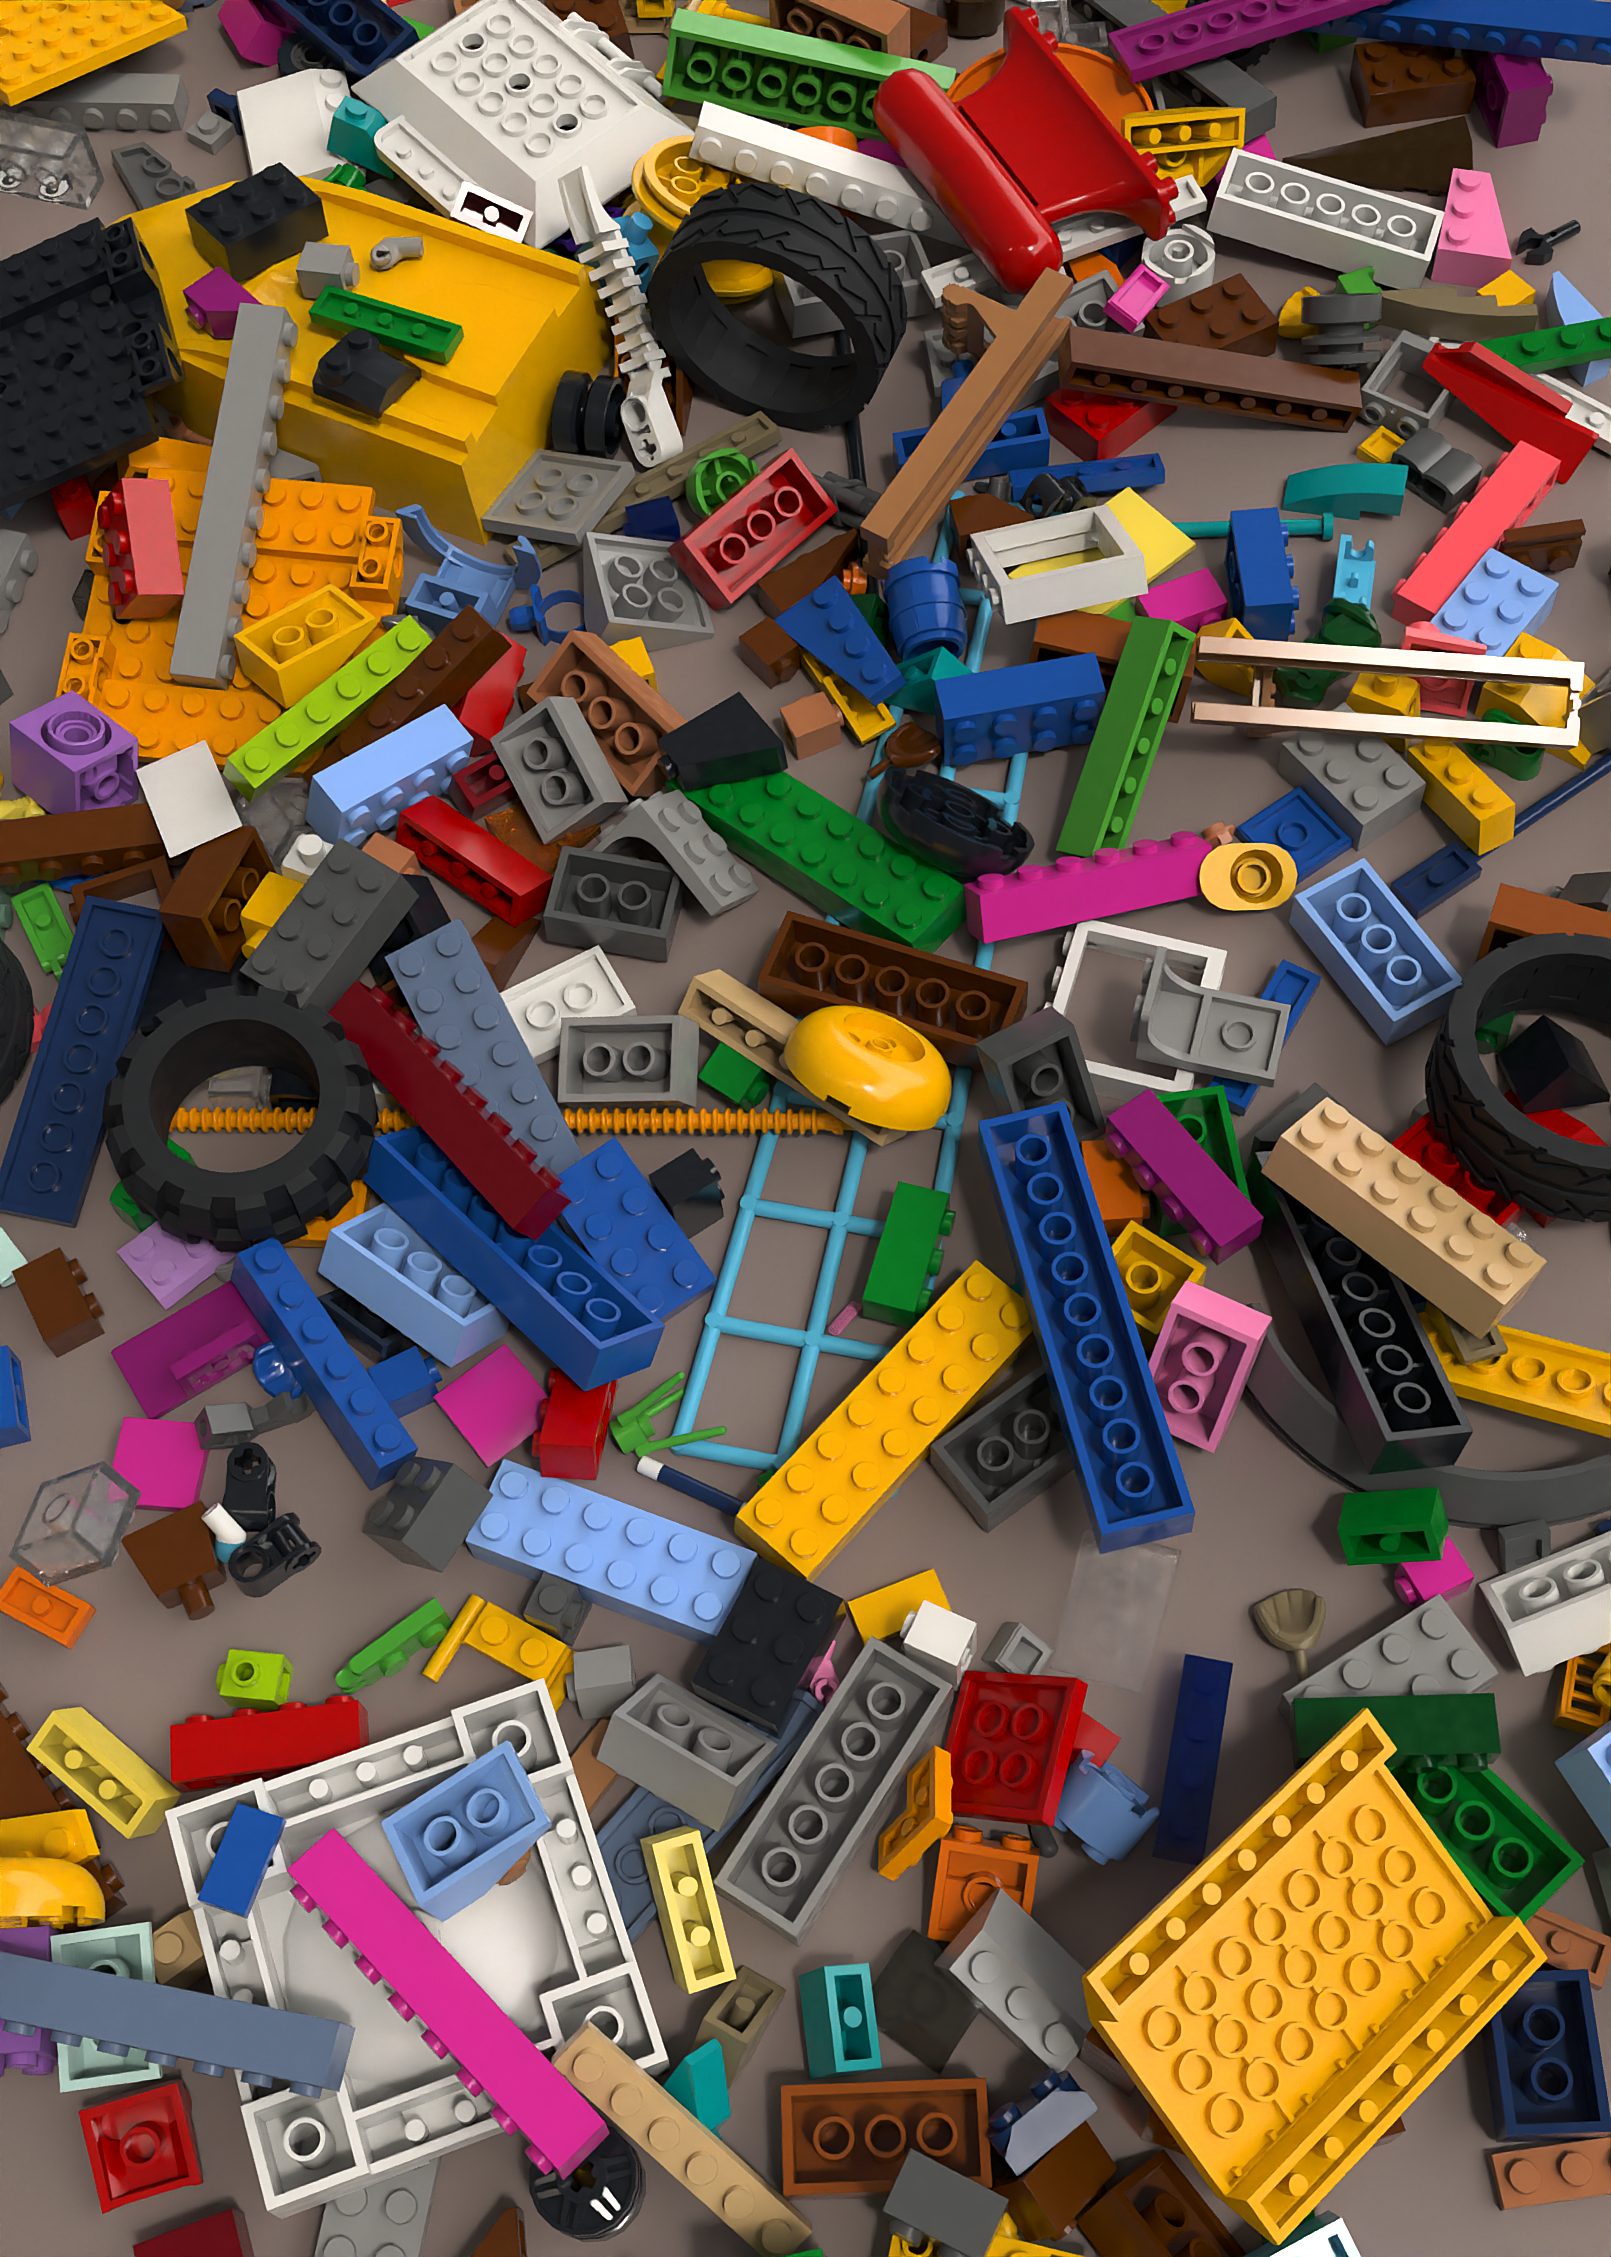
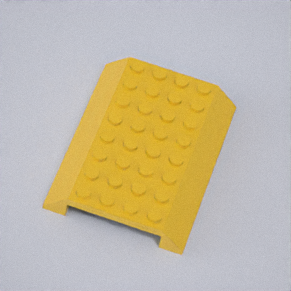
[1081,1708,1547,2246]

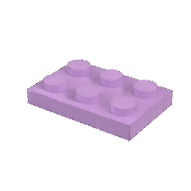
[116,1220,257,1310]

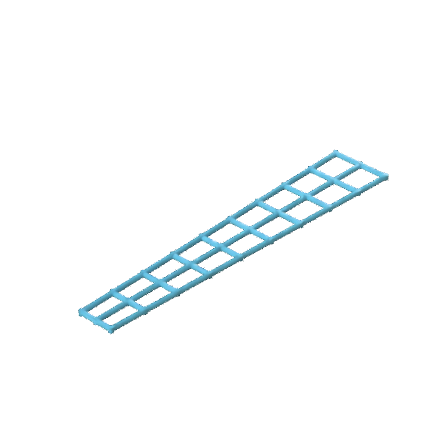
[670,490,1064,1497]

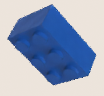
[1224,507,1299,642]

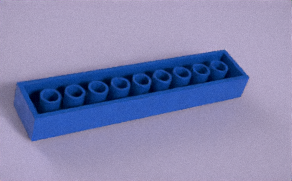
[978,1101,1195,1554]

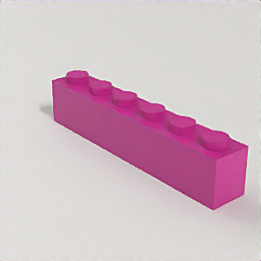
[964,831,1212,944]

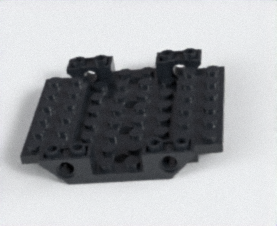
[0,217,187,511]

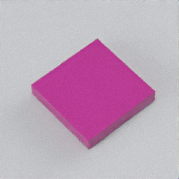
[104,1417,210,1512]

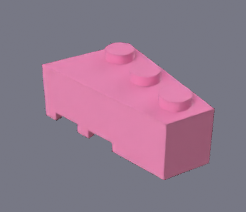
[1431,168,1512,288]

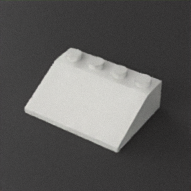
[236,68,367,180]

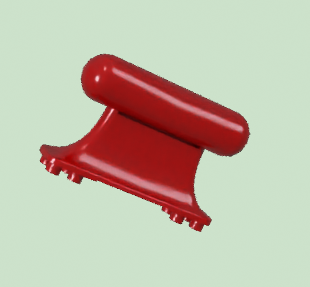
[872,6,1179,296]

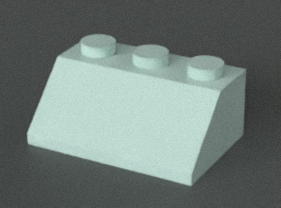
[50,1922,163,2093]

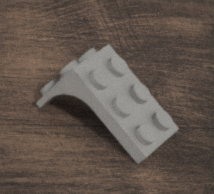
[592,789,759,917]
[1130,946,1291,1088]

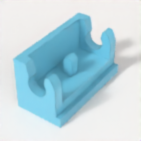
[1331,534,1376,611]

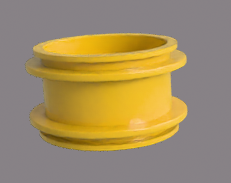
[623,135,785,305]

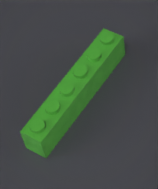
[1056,616,1196,858]

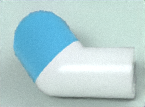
[201,1503,247,1564]

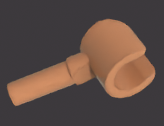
[162,414,214,446]

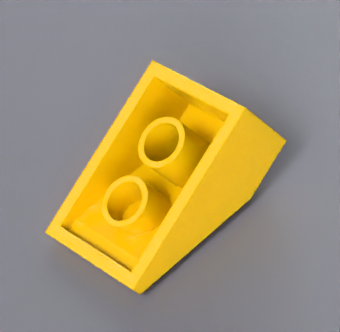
[233,583,377,709]
[1475,631,1596,770]

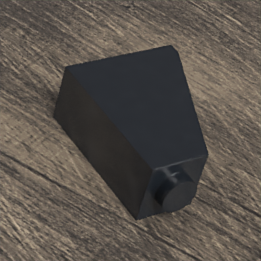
[657,692,788,791]

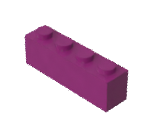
[1104,1088,1264,1266]

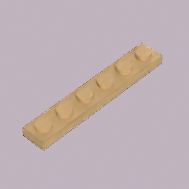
[552,2020,813,2257]

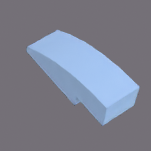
[1546,271,1611,388]

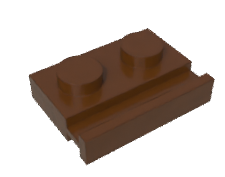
[1498,519,1586,573]

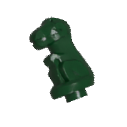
[1272,598,1382,710]

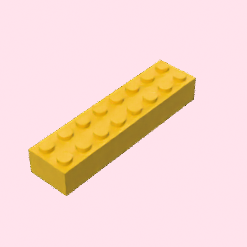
[734,1260,1035,1583]

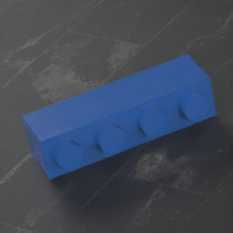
[892,407,1050,480]

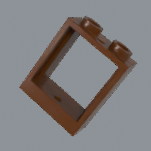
[69,855,176,951]

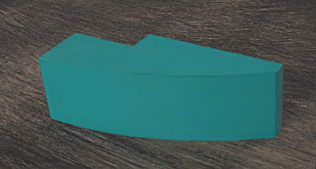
[1282,463,1409,521]

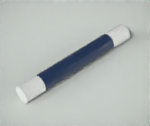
[637,1456,747,1518]

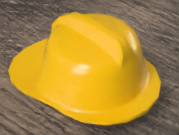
[1199,843,1298,911]

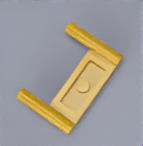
[421,1594,577,1714]

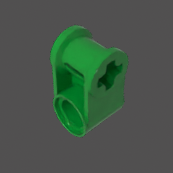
[1463,708,1546,781]

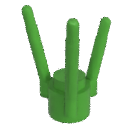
[609,1372,727,1458]

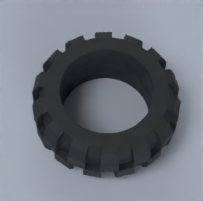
[102,985,379,1251]

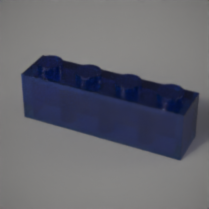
[1152,1654,1233,1866]

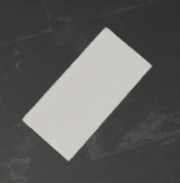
[135,740,242,858]

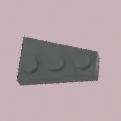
[111,142,200,211]

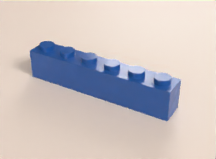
[230,1236,418,1491]

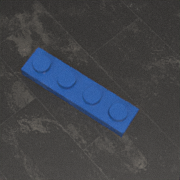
[1008,453,1165,503]
[1208,959,1321,1116]

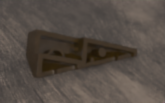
[1282,116,1473,197]

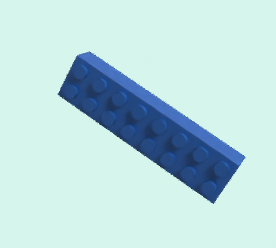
[363,1126,665,1391]

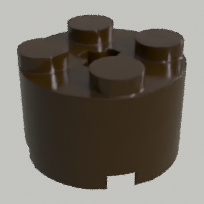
[937,0,1005,37]

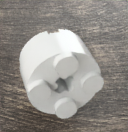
[1141,224,1216,308]

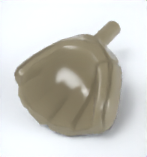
[1254,1588,1326,1682]

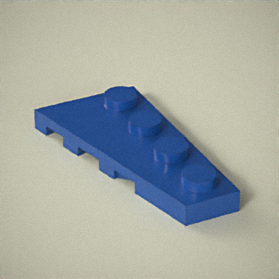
[774,575,908,706]

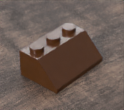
[1077,2148,1246,2257]

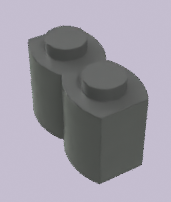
[1390,427,1483,513]

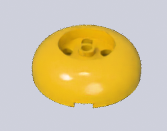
[784,1005,952,1131]
[0,1857,105,1930]

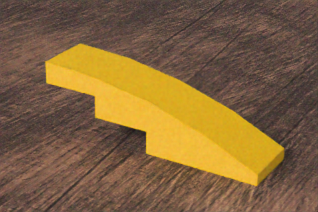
[799,647,897,745]

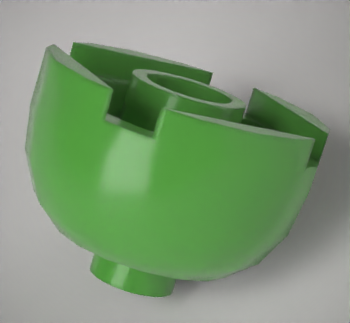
[685,448,759,519]

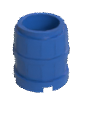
[881,556,967,661]

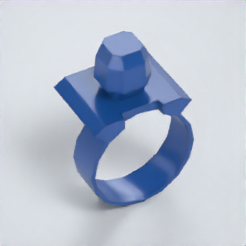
[509,583,587,646]

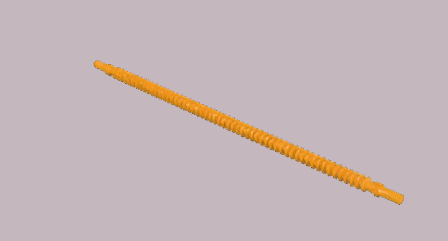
[106,1107,855,1135]

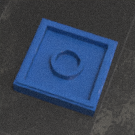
[1235,786,1353,885]

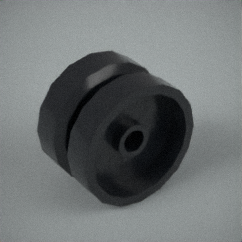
[552,370,626,460]

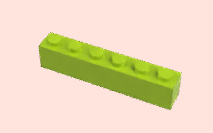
[223,615,433,804]

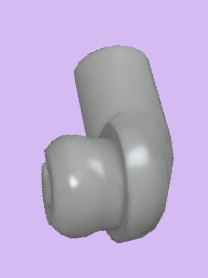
[370,237,424,270]

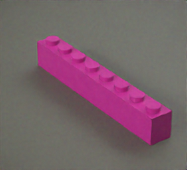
[287,1828,610,2181]

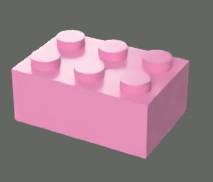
[1148,1280,1272,1454]

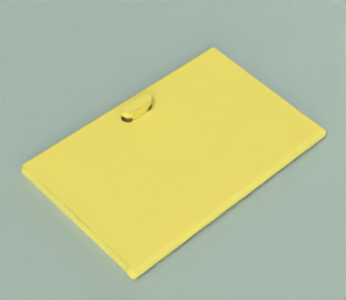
[1007,487,1196,615]

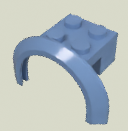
[395,504,542,635]

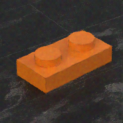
[0,1565,96,1650]

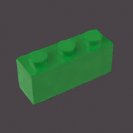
[862,1181,956,1328]

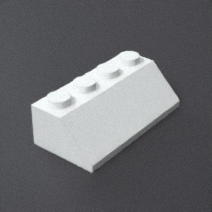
[1479,1531,1611,1677]

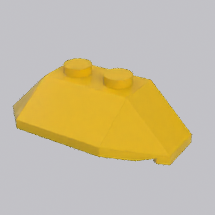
[1120,107,1246,187]

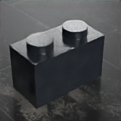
[648,1148,725,1239]

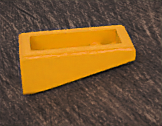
[1552,1643,1611,1736]

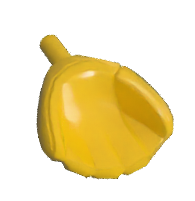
[1278,286,1320,339]

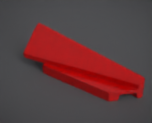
[1421,342,1599,484]

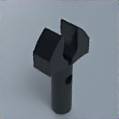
[1516,220,1581,266]

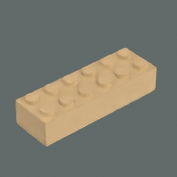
[1261,1097,1547,1340]

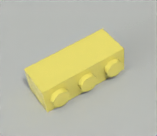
[26,1707,182,1839]
[640,1825,737,1994]

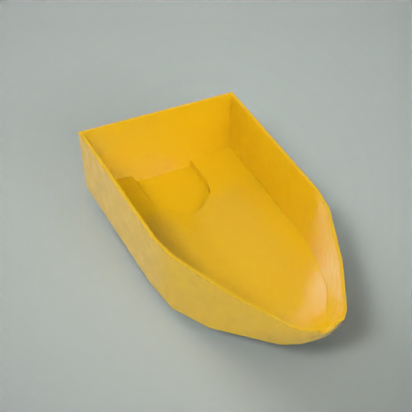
[105,176,615,546]

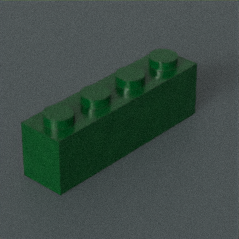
[1289,1693,1501,1774]

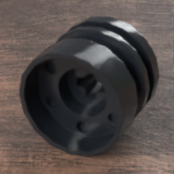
[529,2125,646,2242]

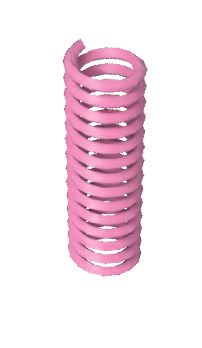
[828,1301,862,1335]

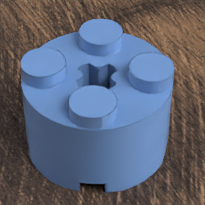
[1054,1750,1160,1865]

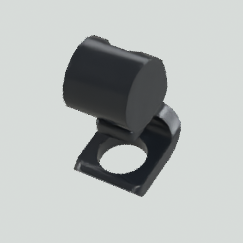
[1020,473,1097,520]

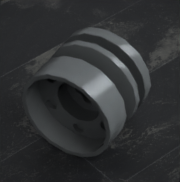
[1301,293,1382,369]

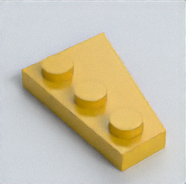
[0,1809,100,1866]

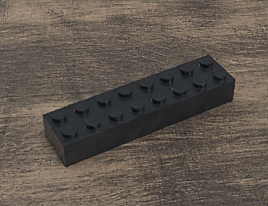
[1245,1151,1473,1475]

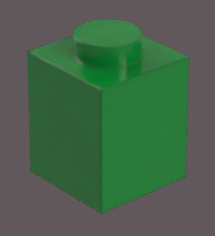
[697,1042,772,1113]

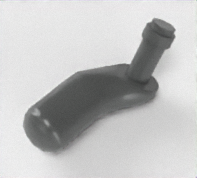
[1031,1825,1059,1858]

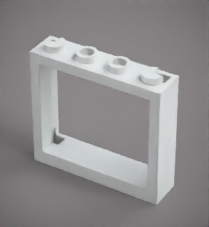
[966,504,1148,625]
[1044,920,1227,1102]

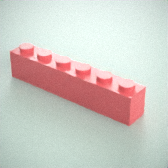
[1391,440,1561,626]

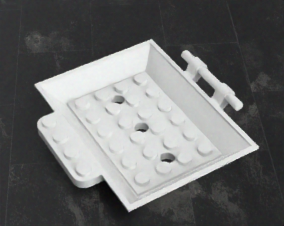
[351,0,695,250]

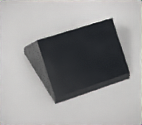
[1498,1014,1610,1114]
[317,1288,420,1364]

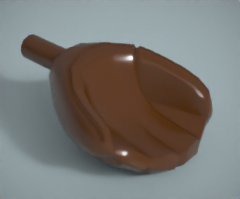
[867,722,942,780]

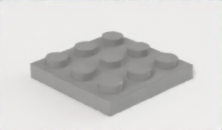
[481,449,635,546]

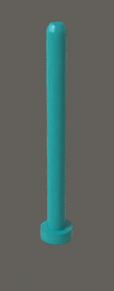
[1172,512,1334,540]

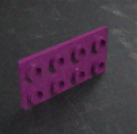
[111,1280,271,1419]

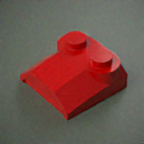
[79,2079,204,2214]

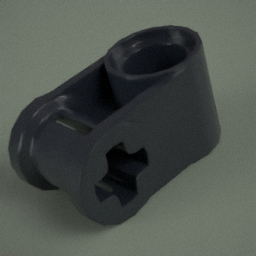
[222,1442,277,1532]
[228,1512,322,1598]

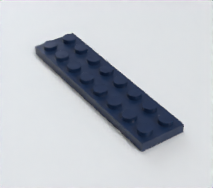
[0,895,167,1228]

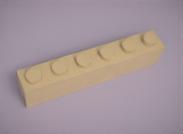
[678,969,907,1147]

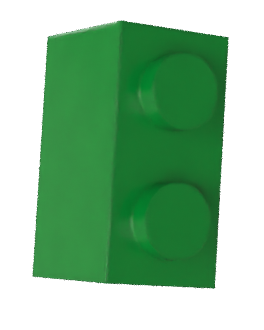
[1337,1487,1449,1566]

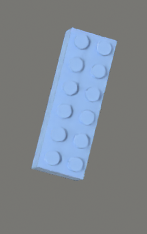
[465,1459,759,1648]

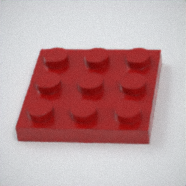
[944,1670,1088,1827]

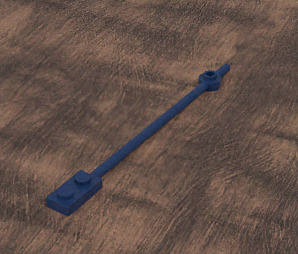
[1390,752,1611,921]

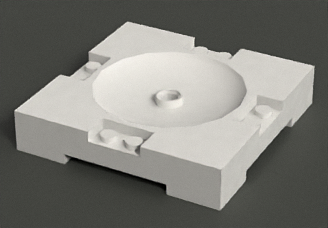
[165,1678,671,2219]

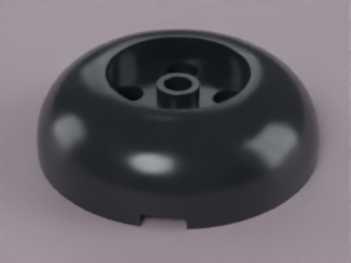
[877,767,1035,880]

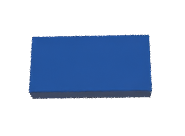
[197,1803,287,1919]

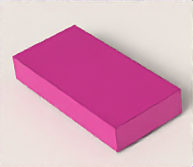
[1102,264,1170,334]

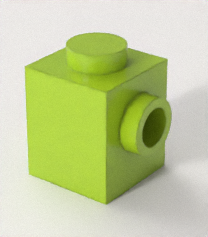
[216,1649,294,1711]

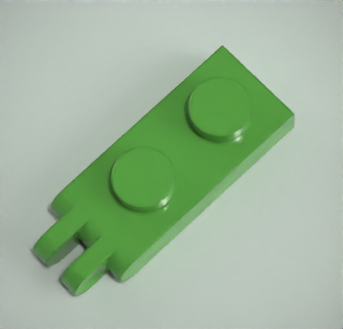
[10,881,74,982]
[335,1597,453,1695]

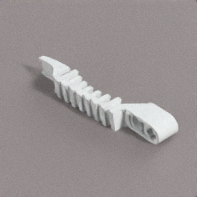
[558,165,683,467]

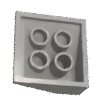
[583,531,715,652]

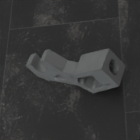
[194,1391,316,1450]

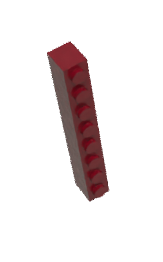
[328,980,571,1240]

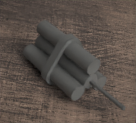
[811,471,883,530]

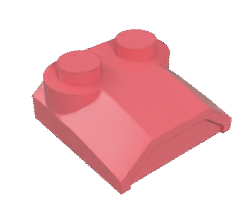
[1398,621,1487,718]

